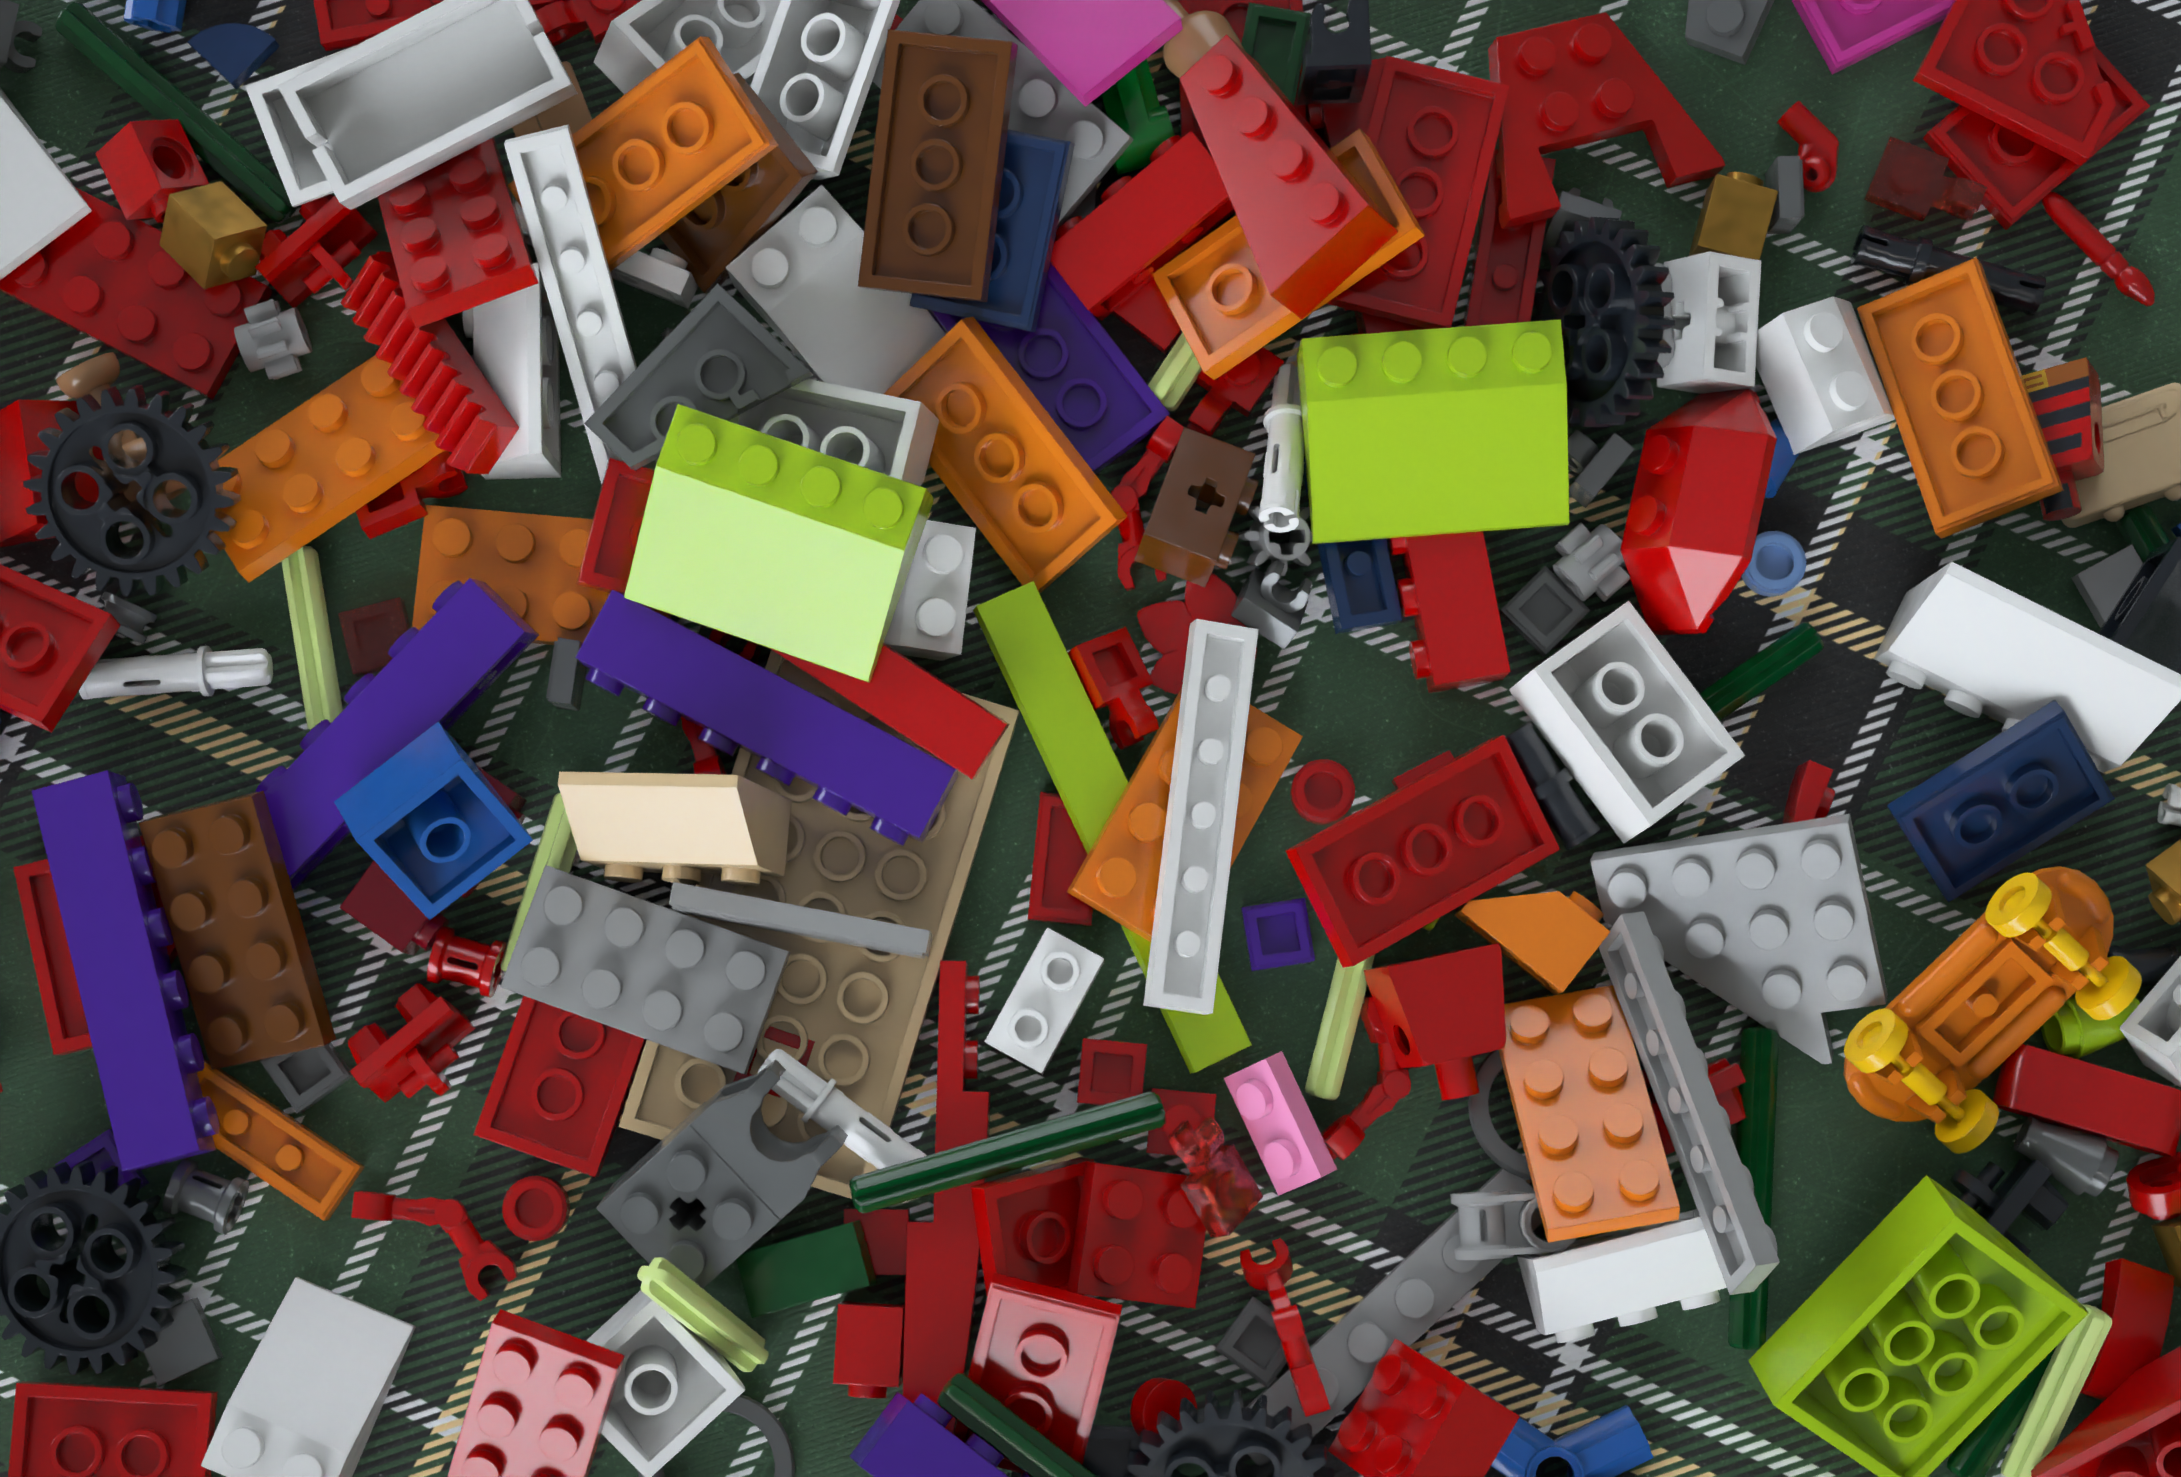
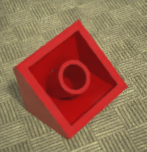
[0,399,122,547]

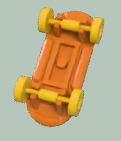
[1843,866,2142,1154]

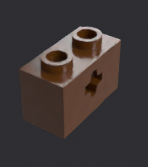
[1134,427,1259,587]

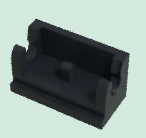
[1297,0,1372,105]

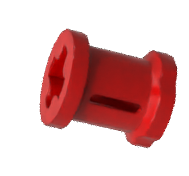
[427,926,507,998]

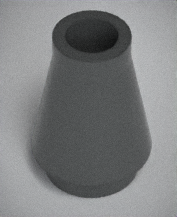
[2014,1116,2119,1197]

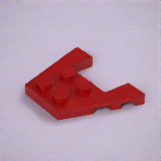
[1488,12,1725,229]

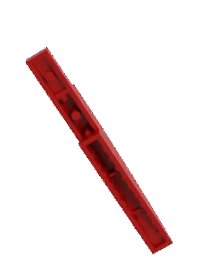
[903,960,991,1434]

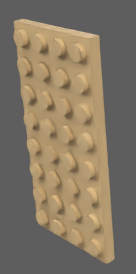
[619,650,1020,1199]

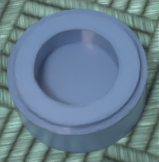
[1741,531,1806,597]

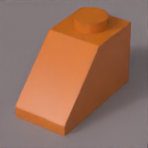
[1454,891,1610,995]

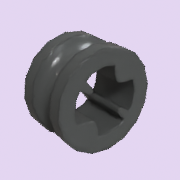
[101,591,158,645]

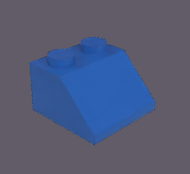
[334,722,533,920]

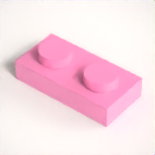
[1224,1051,1337,1196]

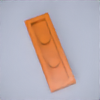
[197,1060,365,1221]

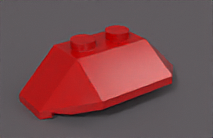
[1620,388,1777,635]

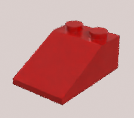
[2031,1346,2181,1477]

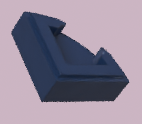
[187,23,280,90]

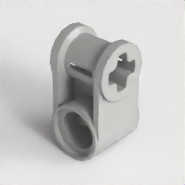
[1450,1191,1576,1260]

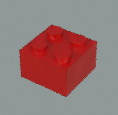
[1328,1338,1520,1477]

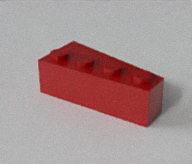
[1179,34,1398,320]

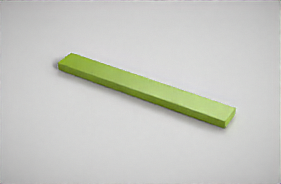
[973,581,1252,1074]

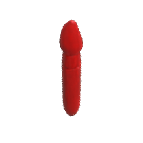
[2042,192,2155,307]

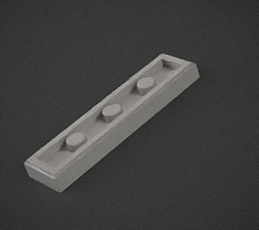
[669,882,933,959]

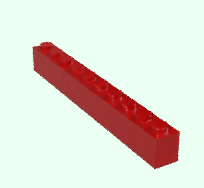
[1306,57,1511,693]

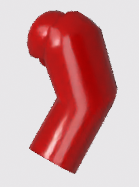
[1777,100,1839,193]

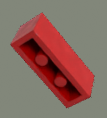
[1050,130,1235,321]

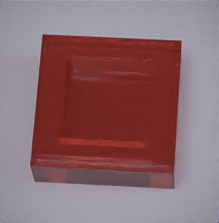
[338,597,411,677]

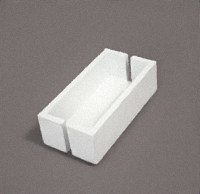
[278,0,578,210]

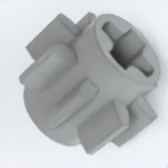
[234,299,312,380]
[1238,506,1312,576]
[1553,523,1630,602]

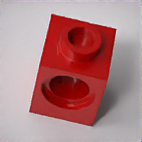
[95,119,209,223]
[833,1301,905,1398]

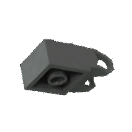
[596,1060,848,1289]

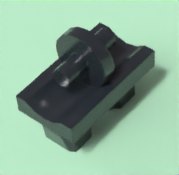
[1950,1159,2069,1257]

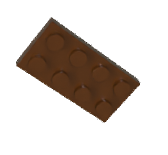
[858,29,1018,302]
[139,791,336,1070]

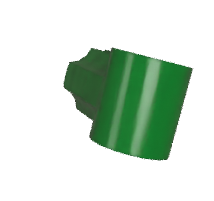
[1099,58,1175,176]

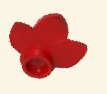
[1137,573,1257,694]

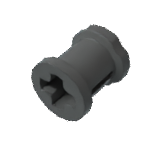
[163,1158,249,1235]

